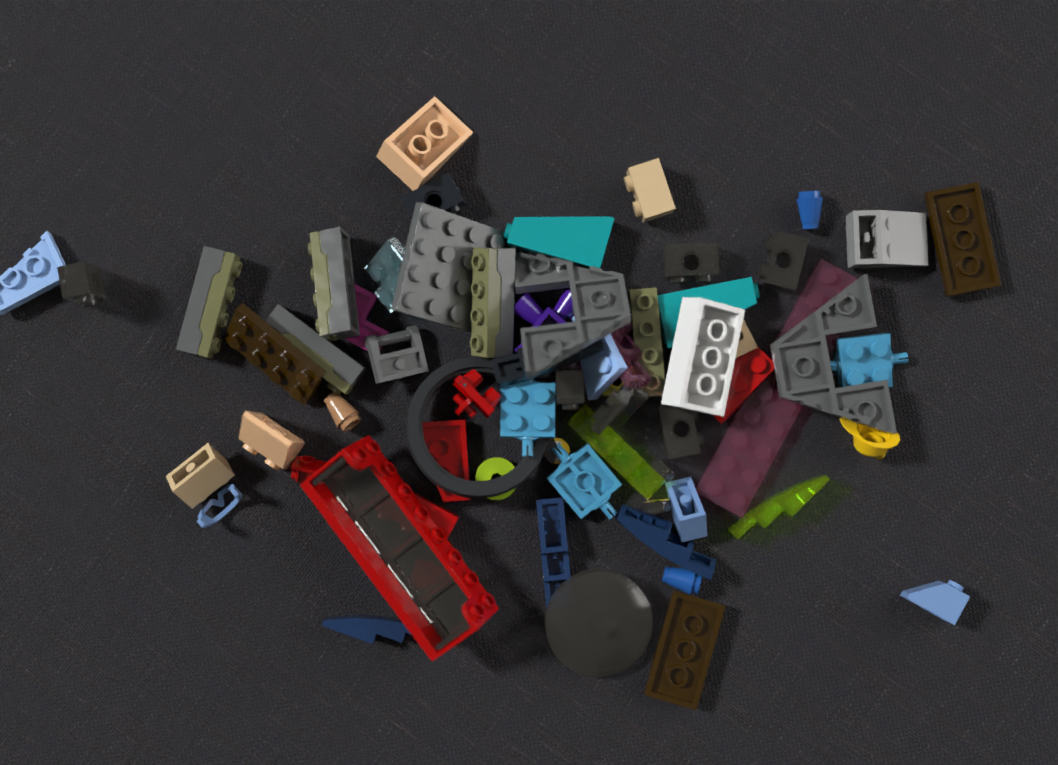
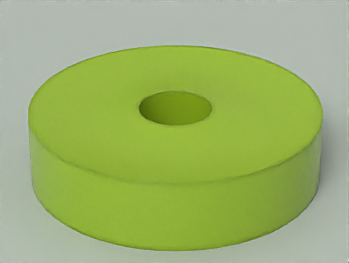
[475,457,516,500]

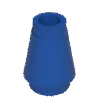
[796,191,823,229]
[662,566,702,595]

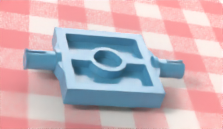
[830,333,908,388]
[500,378,555,457]
[546,442,622,519]

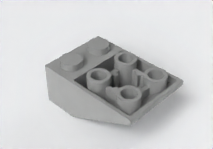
[846,210,928,269]

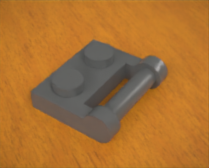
[364,325,429,384]

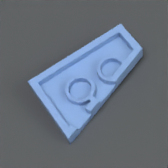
[0,231,72,315]
[571,316,628,400]

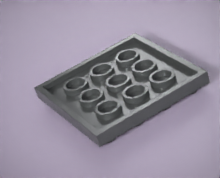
[391,203,506,333]

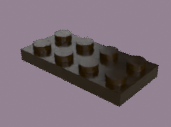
[924,182,1001,297]
[223,303,326,406]
[644,590,726,710]

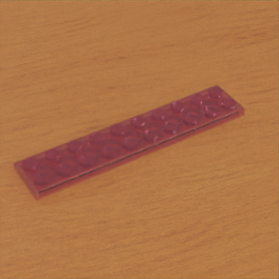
[696,259,858,518]

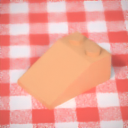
[376,96,473,191]
[239,411,306,470]

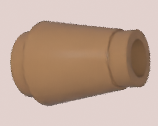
[324,392,361,432]

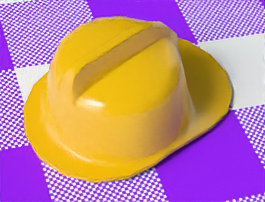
[840,418,900,460]

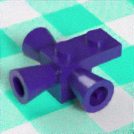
[514,288,574,353]

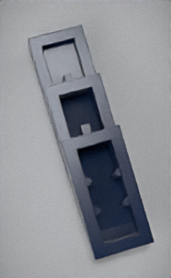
[536,497,573,610]
[617,504,716,580]
[322,615,412,644]

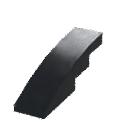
[491,339,604,388]

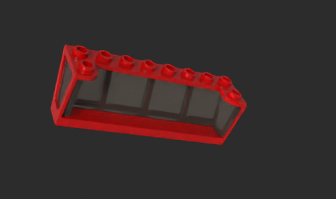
[300,435,499,661]

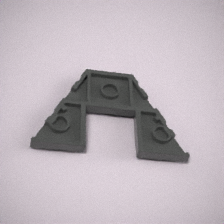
[511,247,631,379]
[770,274,897,434]

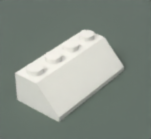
[661,297,745,417]

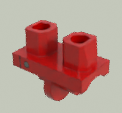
[453,369,501,419]

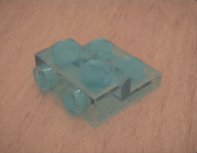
[365,236,405,313]

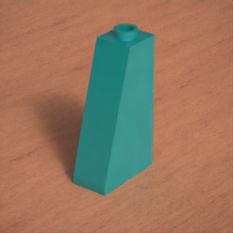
[504,216,614,269]
[657,277,760,350]

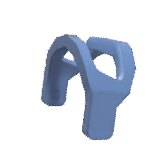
[197,484,243,528]

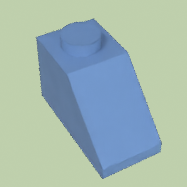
[665,477,707,543]
[900,580,970,625]

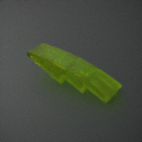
[567,404,666,501]
[727,475,830,539]

